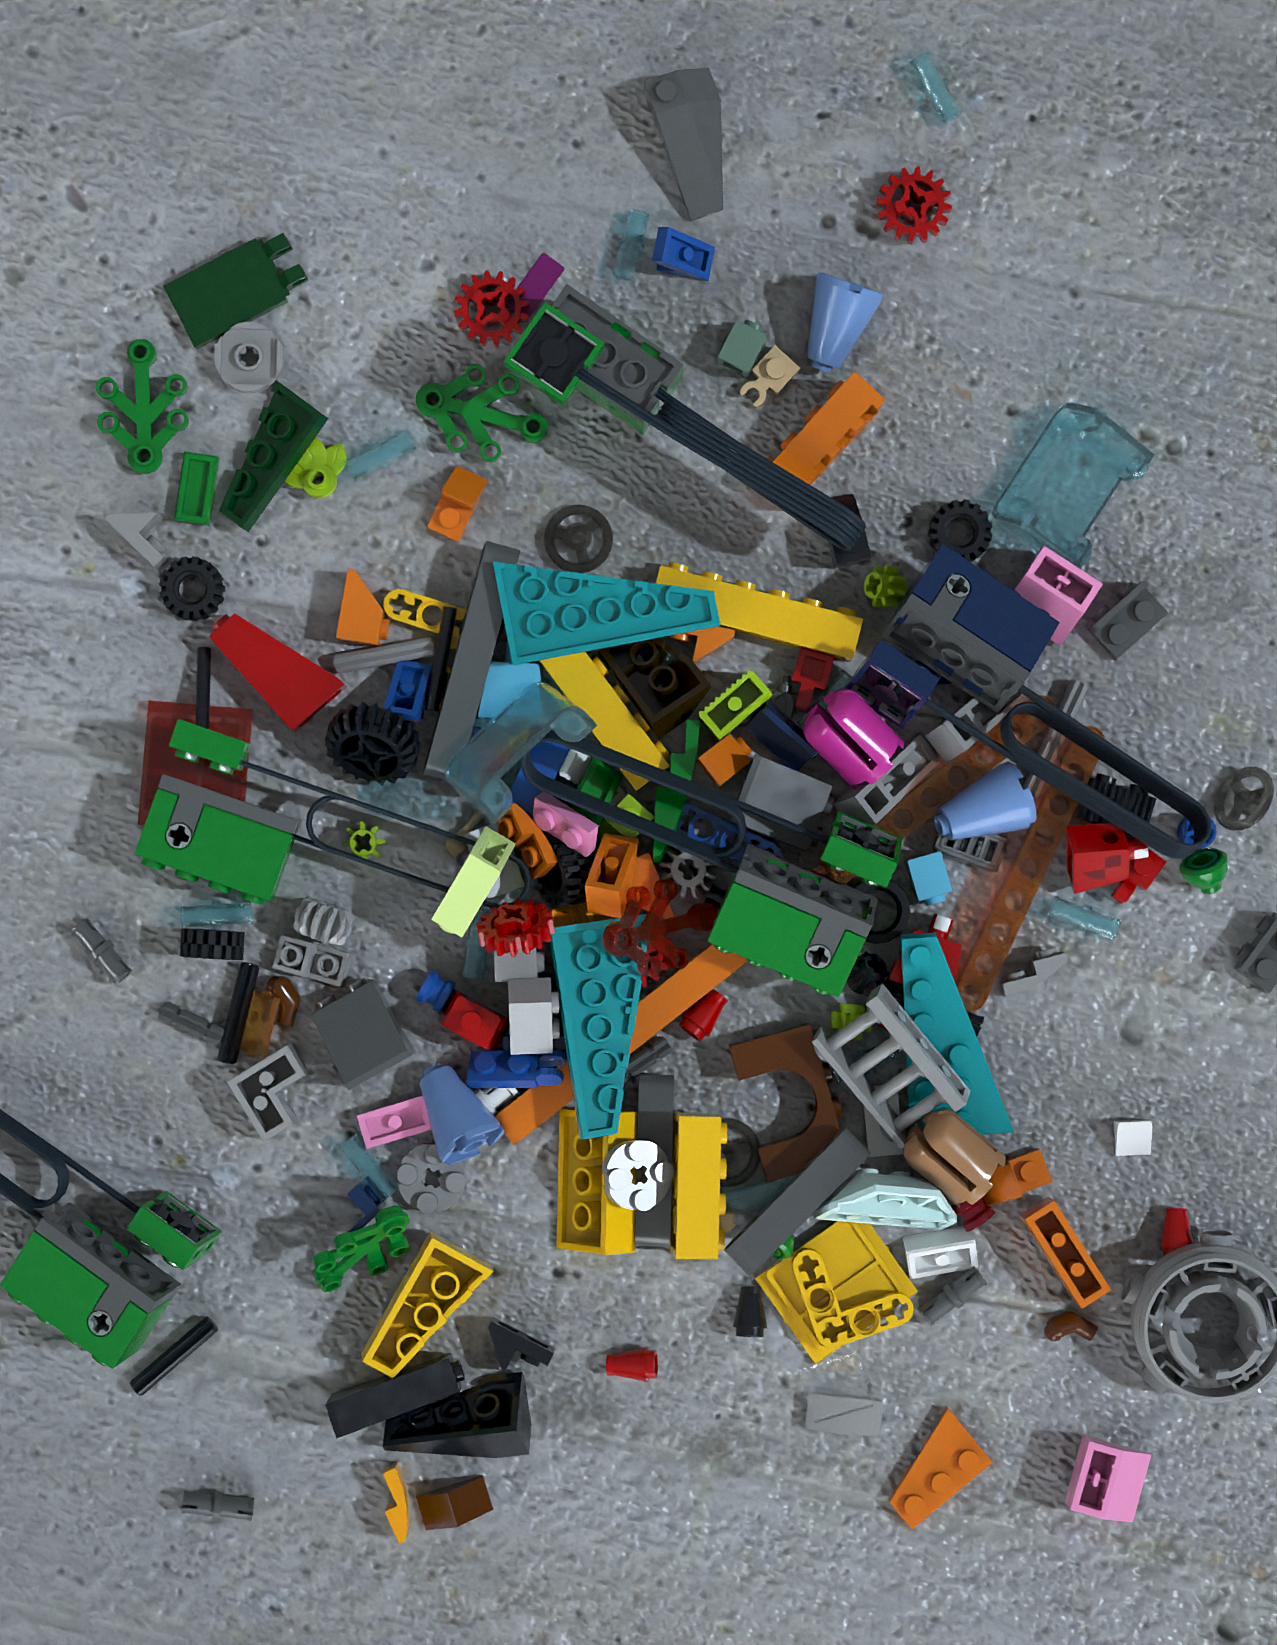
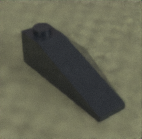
[382,1372,532,1458]

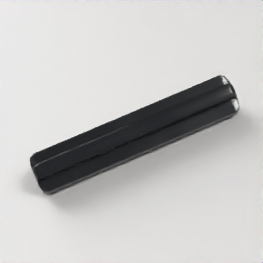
[217,962,260,1064]
[130,1317,218,1396]

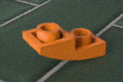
[496,803,558,879]

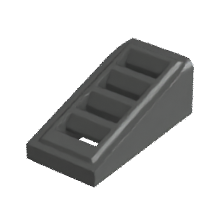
[932,832,1009,872]

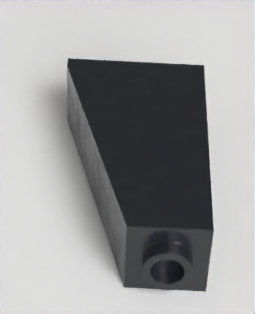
[325,1353,465,1439]

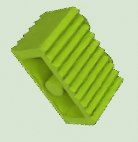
[698,670,773,742]

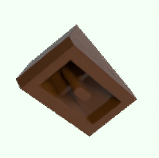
[416,1475,493,1530]

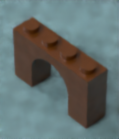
[728,1023,843,1183]

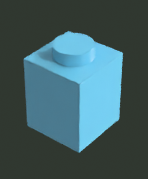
[904,851,953,906]

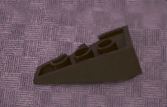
[597,638,711,739]

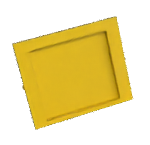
[755,1221,918,1364]

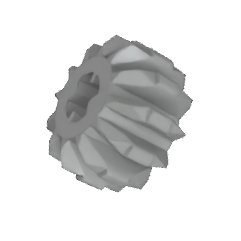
[659,848,717,899]
[293,897,354,945]

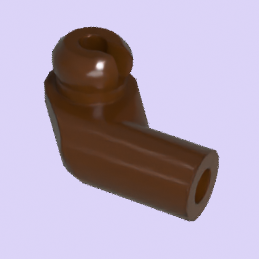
[267,976,300,1027]
[1044,1311,1098,1341]

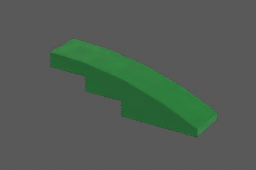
[653,719,700,863]

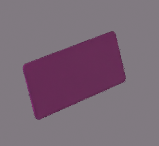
[506,253,565,318]

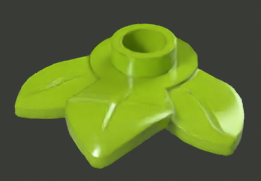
[285,437,347,499]

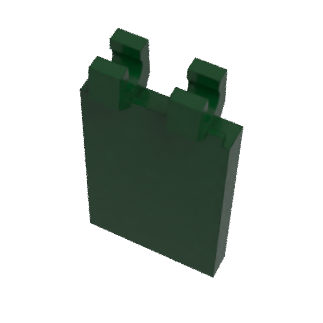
[163,233,308,349]

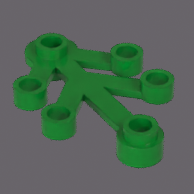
[96,339,189,474]
[416,364,548,463]
[312,1206,410,1292]

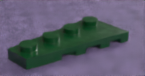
[219,380,329,532]

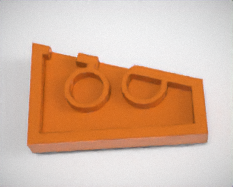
[889,1407,993,1529]

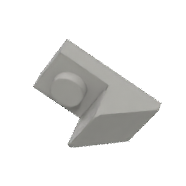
[104,512,169,570]

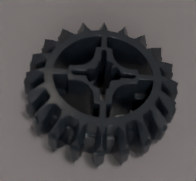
[325,701,420,786]

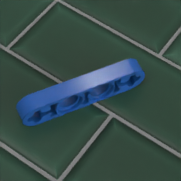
[676,803,783,862]

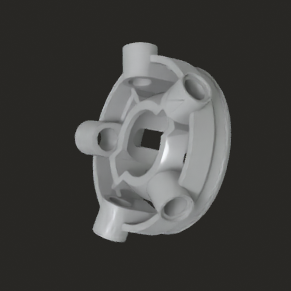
[1121,1229,1277,1403]

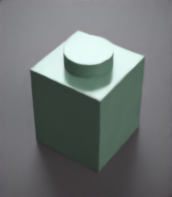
[717,320,768,378]

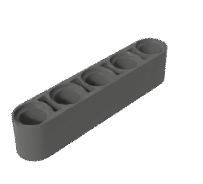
[635,1074,674,1247]
[724,1127,870,1276]

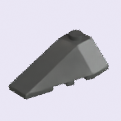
[644,68,723,221]

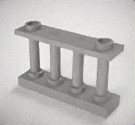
[812,983,971,1149]

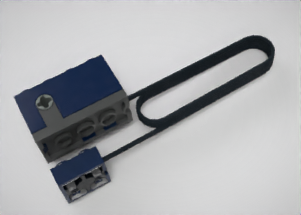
[846,544,1211,859]

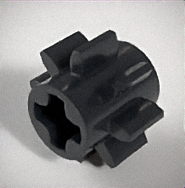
[846,951,889,997]

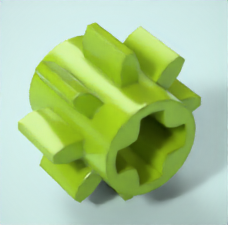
[864,565,907,608]
[342,821,387,865]
[829,1003,872,1041]

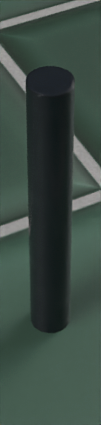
[425,606,457,712]
[195,647,211,729]

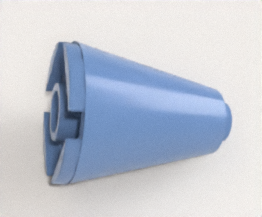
[807,272,884,373]
[934,761,1037,840]
[420,1063,505,1165]

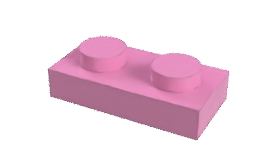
[532,791,599,857]
[357,1095,432,1149]

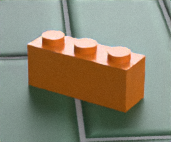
[1020,1197,1111,1309]

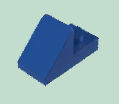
[652,227,715,281]
[383,660,432,721]

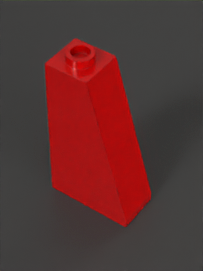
[208,613,347,733]

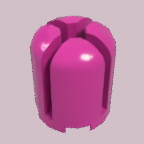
[803,688,904,790]

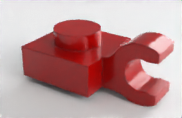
[791,647,835,713]
[1110,848,1167,904]

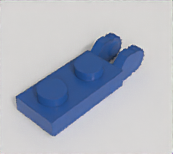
[466,1049,567,1088]

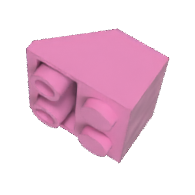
[1013,546,1103,646]
[1064,1434,1152,1522]

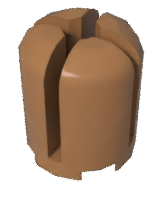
[903,1107,1006,1208]

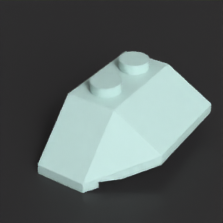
[814,1168,957,1230]

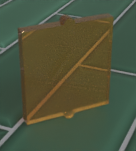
[240,990,280,1059]

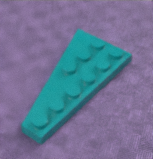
[493,561,720,665]
[550,913,653,1140]
[900,933,1014,1135]

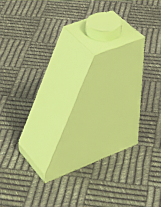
[431,826,516,937]

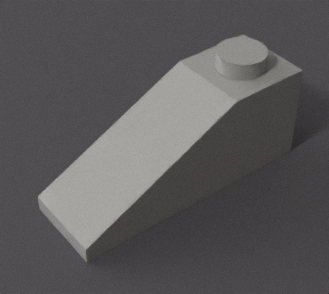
[925,683,1028,763]
[834,734,941,825]

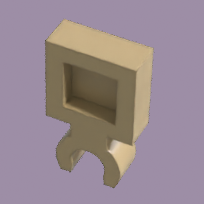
[739,345,800,409]

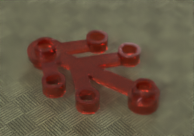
[603,879,717,977]

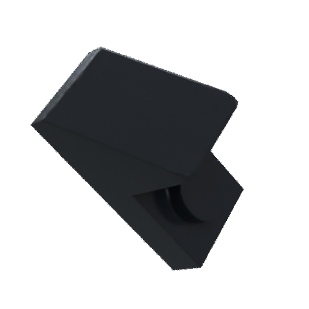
[488,1317,555,1375]

